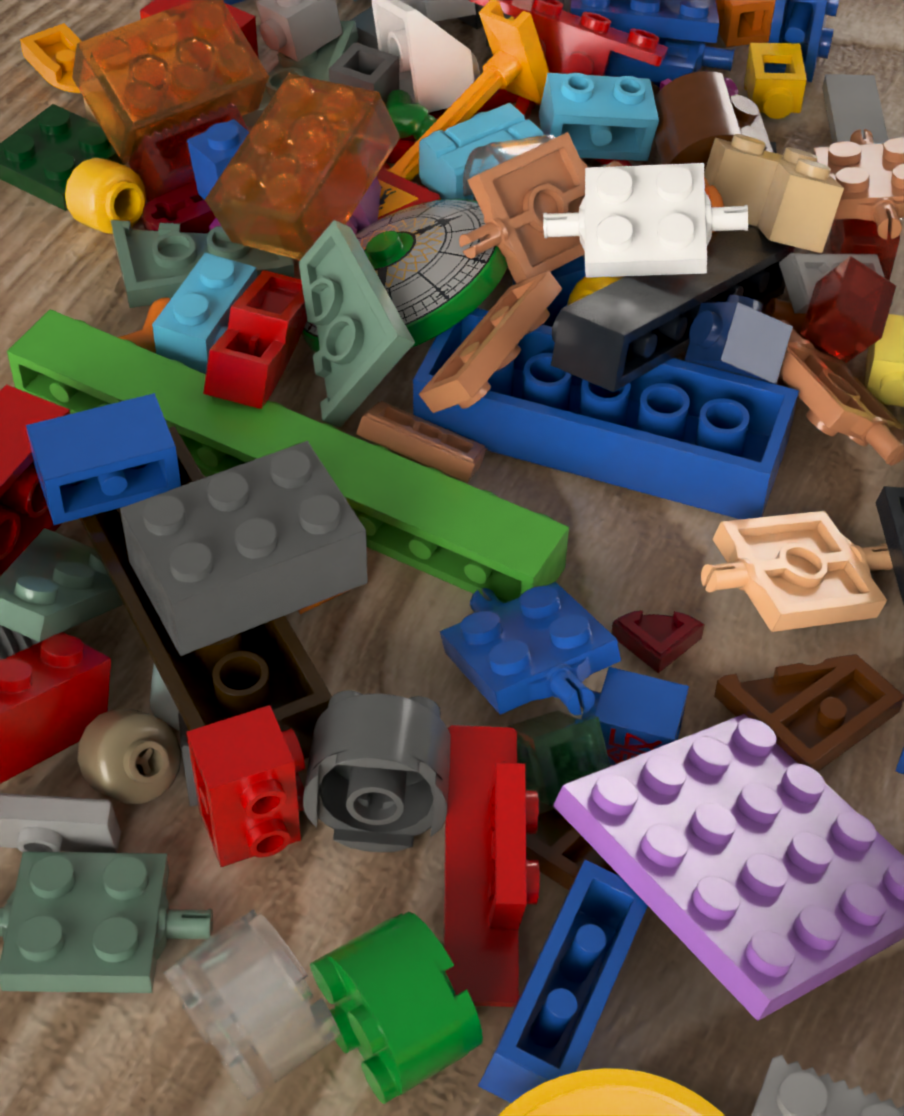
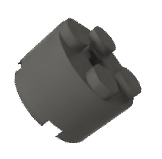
[303,690,451,852]

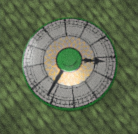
[302,199,508,353]

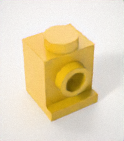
[744,43,807,119]

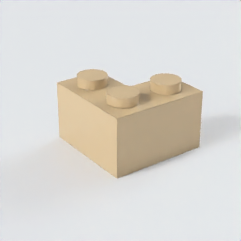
[704,134,844,253]

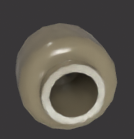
[77,708,181,804]

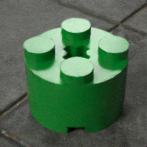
[310,911,483,1104]

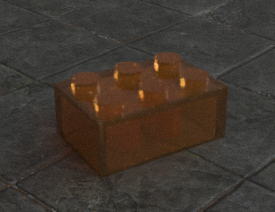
[72,0,269,164]
[205,73,400,260]

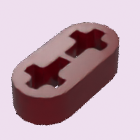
[143,181,221,234]

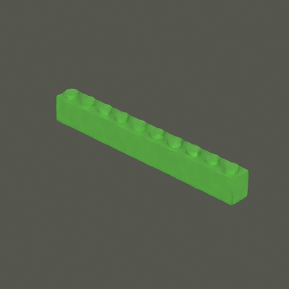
[7,309,569,603]

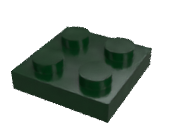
[0,104,134,211]

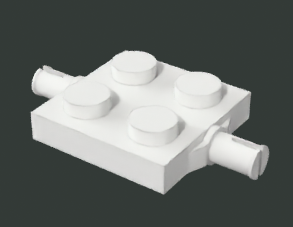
[543,163,748,278]

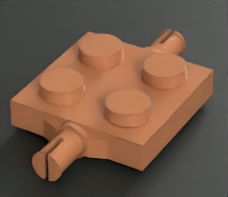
[813,129,904,240]
[459,132,622,284]
[776,320,904,466]

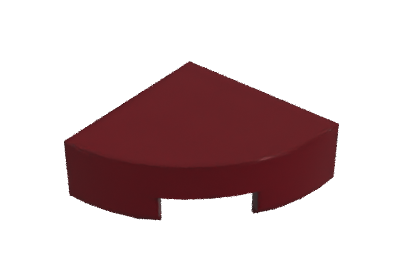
[611,610,705,673]

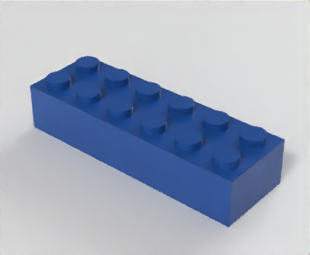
[413,308,799,519]

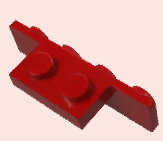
[468,0,668,76]
[443,725,540,1007]

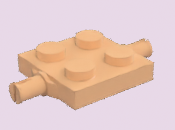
[701,511,893,632]

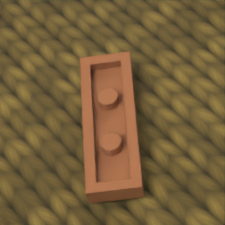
[418,270,562,413]

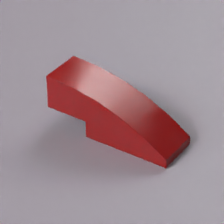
[203,270,307,409]

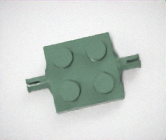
[0,852,213,993]

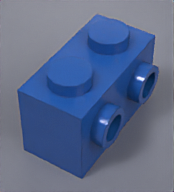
[764,0,840,82]
[26,393,181,525]

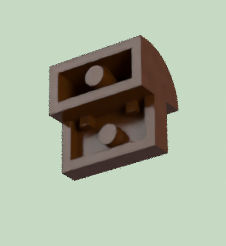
[654,71,773,172]

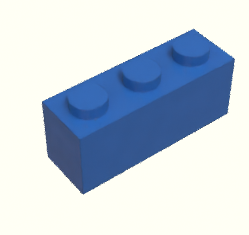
[478,860,648,1103]

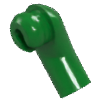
[384,90,437,141]

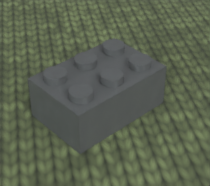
[120,441,368,656]

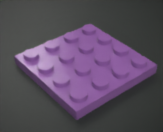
[553,714,904,1021]

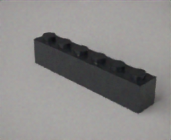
[551,225,795,392]

